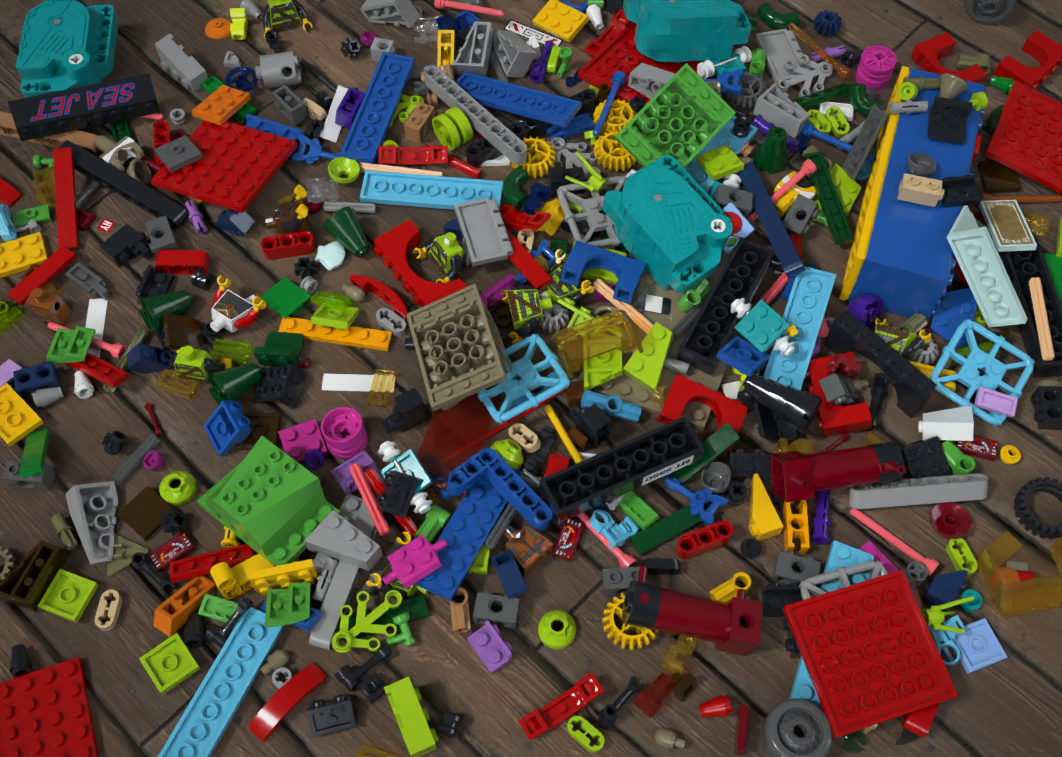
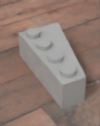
[628,63,675,99]

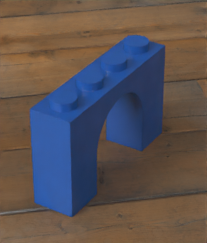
[560,240,646,304]

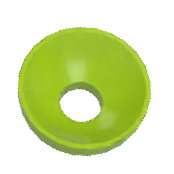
[328,157,360,184]
[490,439,523,469]
[159,470,197,506]
[538,610,577,649]

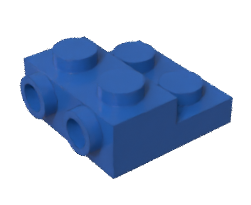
[716,336,769,377]
[203,400,252,456]

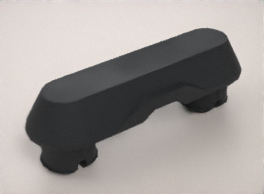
[521,426,556,475]

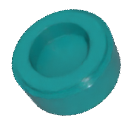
[959,589,983,612]

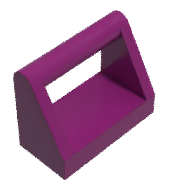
[481,274,515,310]

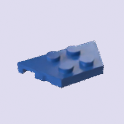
[245,114,304,141]
[930,288,977,355]

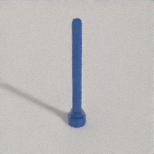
[593,71,627,137]
[801,122,876,162]

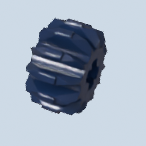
[814,10,841,37]

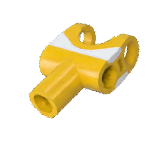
[774,171,817,218]

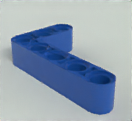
[446,448,553,531]

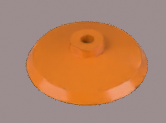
[205,18,232,39]

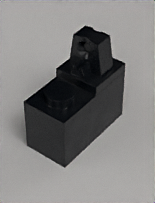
[548,162,586,198]
[99,224,152,268]
[382,388,427,433]
[569,403,611,449]

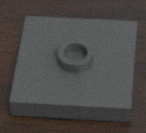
[154,135,203,173]

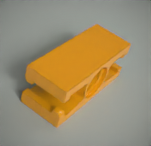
[782,500,810,555]

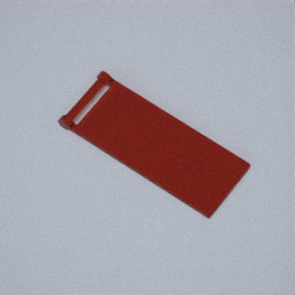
[417,383,502,498]

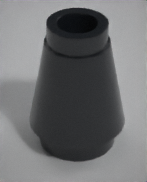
[841,50,863,68]
[183,613,205,647]
[9,644,33,678]

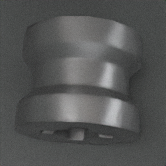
[903,561,928,586]

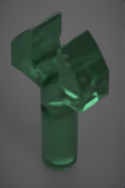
[841,730,866,753]

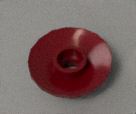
[929,502,972,539]

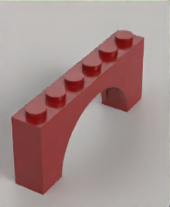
[373,220,467,307]

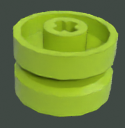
[432,106,473,151]

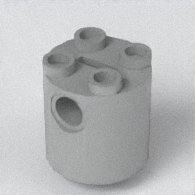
[255,51,302,89]

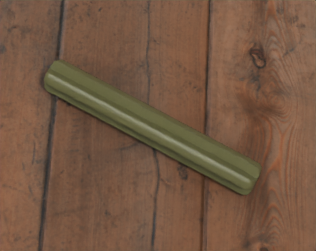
[103,328,149,393]

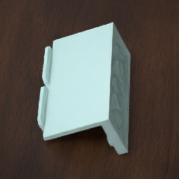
[947,205,1028,328]

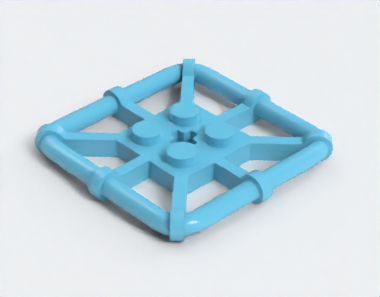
[930,319,1035,426]
[478,334,570,423]

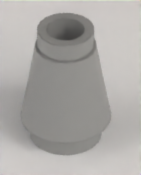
[240,0,262,21]
[31,386,63,408]

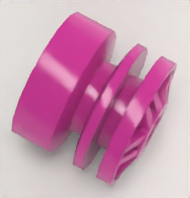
[855,45,897,91]
[321,407,368,460]

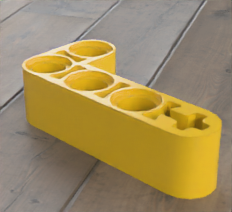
[210,554,299,600]

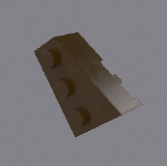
[0,540,68,612]

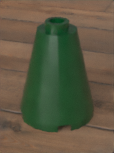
[754,127,788,174]
[323,206,370,257]
[137,290,193,333]
[205,363,262,405]

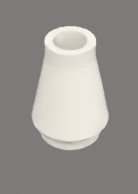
[586,4,604,30]
[74,371,94,399]

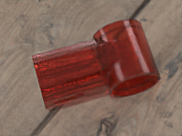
[633,672,676,719]

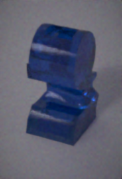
[436,15,469,35]
[524,182,552,215]

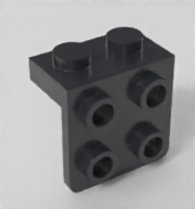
[927,96,973,144]
[254,364,307,409]
[753,401,801,447]

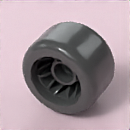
[965,0,1017,24]
[760,698,833,757]

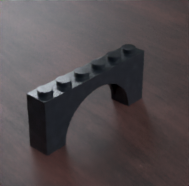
[824,310,937,418]

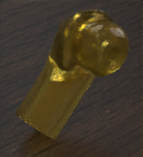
[276,194,303,207]

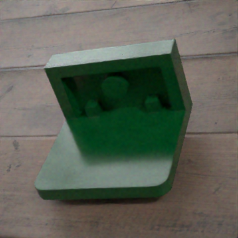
[254,331,305,367]

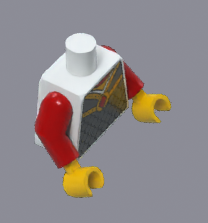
[210,275,267,332]

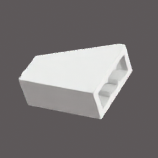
[918,406,974,441]

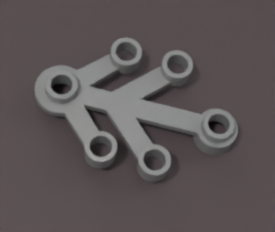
[776,54,833,97]
[550,137,600,180]

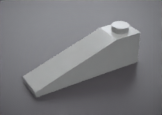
[65,481,118,565]

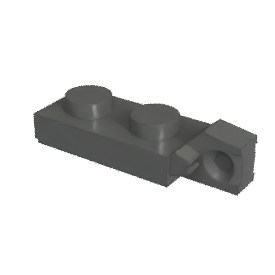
[65,262,111,301]

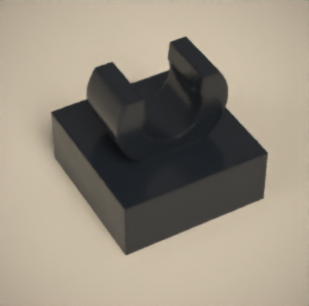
[358,672,386,704]

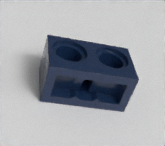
[13,361,61,400]

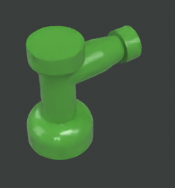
[556,47,572,77]
[33,155,55,178]
[386,612,416,646]

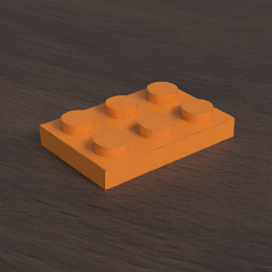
[192,85,251,125]

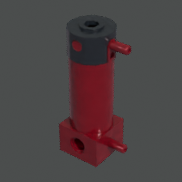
[770,442,905,502]
[622,566,762,656]

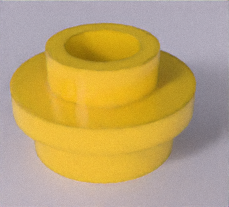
[1000,445,1021,464]

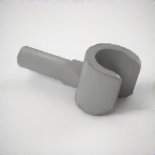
[15,220,41,234]

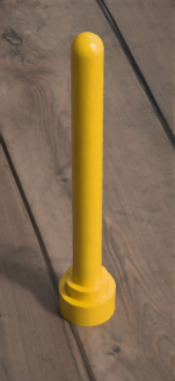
[545,405,583,463]

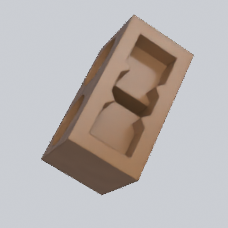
[404,101,436,144]

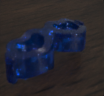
[566,70,582,87]
[797,132,809,155]

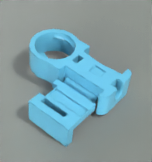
[0,204,17,242]
[589,509,639,549]
[928,615,968,666]

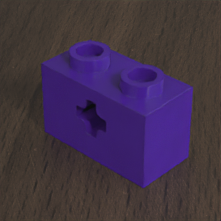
[335,87,365,129]

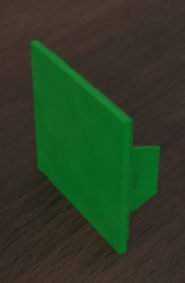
[260,277,312,319]

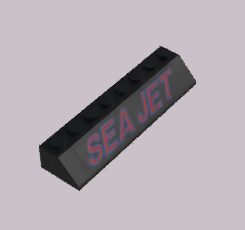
[8,73,160,142]

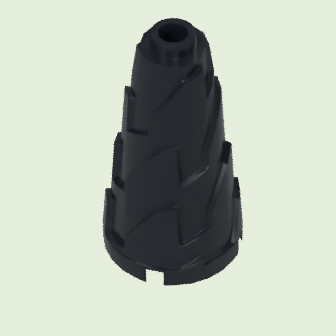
[742,374,822,434]

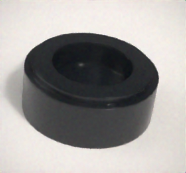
[316,91,332,109]

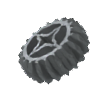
[723,70,767,110]

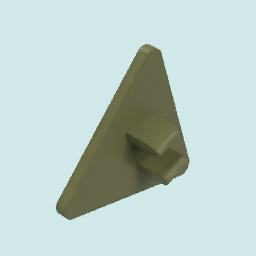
[107,534,149,577]

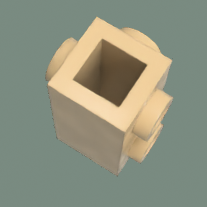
[897,173,944,207]

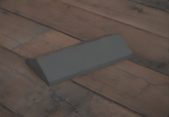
[842,104,890,180]

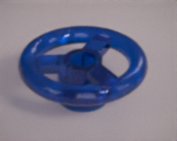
[225,67,258,92]

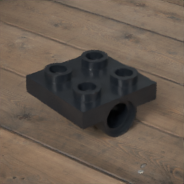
[900,436,951,479]

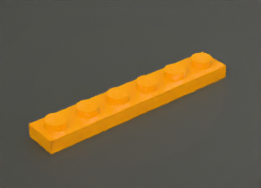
[278,317,393,351]

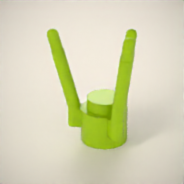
[565,151,607,192]
[921,596,974,634]

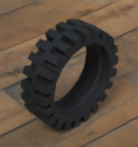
[1013,477,1062,539]

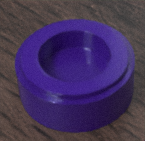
[304,449,324,470]

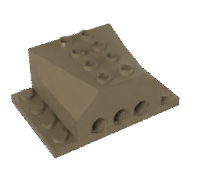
[406,284,511,412]

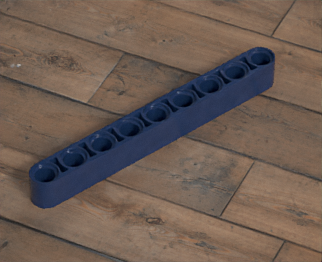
[738,161,806,279]

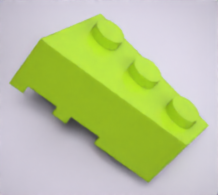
[623,322,673,395]
[384,676,439,757]

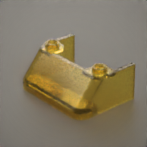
[552,310,644,378]
[976,536,1062,618]

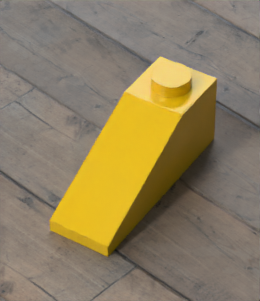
[437,30,456,74]
[748,473,784,542]

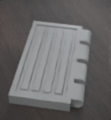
[755,29,811,83]
[454,198,514,266]

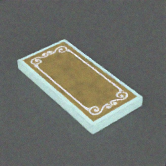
[979,200,1037,252]

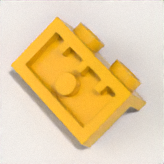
[533,199,565,236]

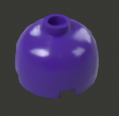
[848,294,884,330]

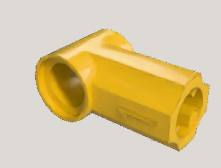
[709,572,751,602]

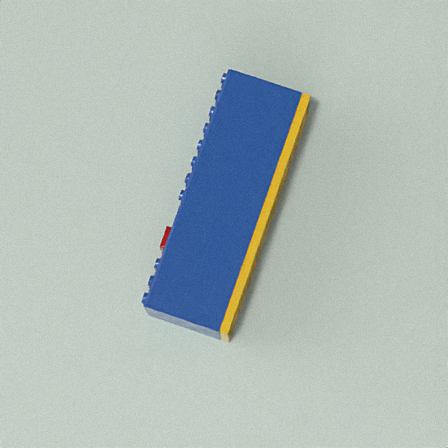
[839,66,988,321]

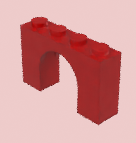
[993,30,1062,90]
[911,32,987,85]
[805,351,872,437]
[656,374,748,453]

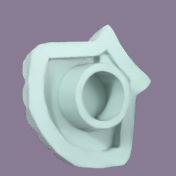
[314,241,346,270]

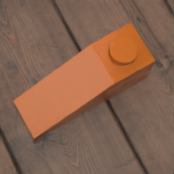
[153,575,216,637]

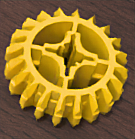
[593,98,638,135]
[594,130,637,172]
[510,136,556,179]
[602,593,659,650]

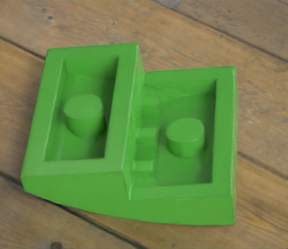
[46,326,96,363]
[265,582,310,627]

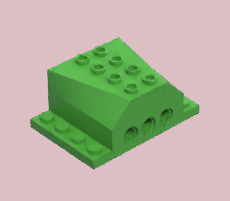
[614,63,736,168]
[197,436,342,567]

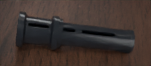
[868,373,891,430]

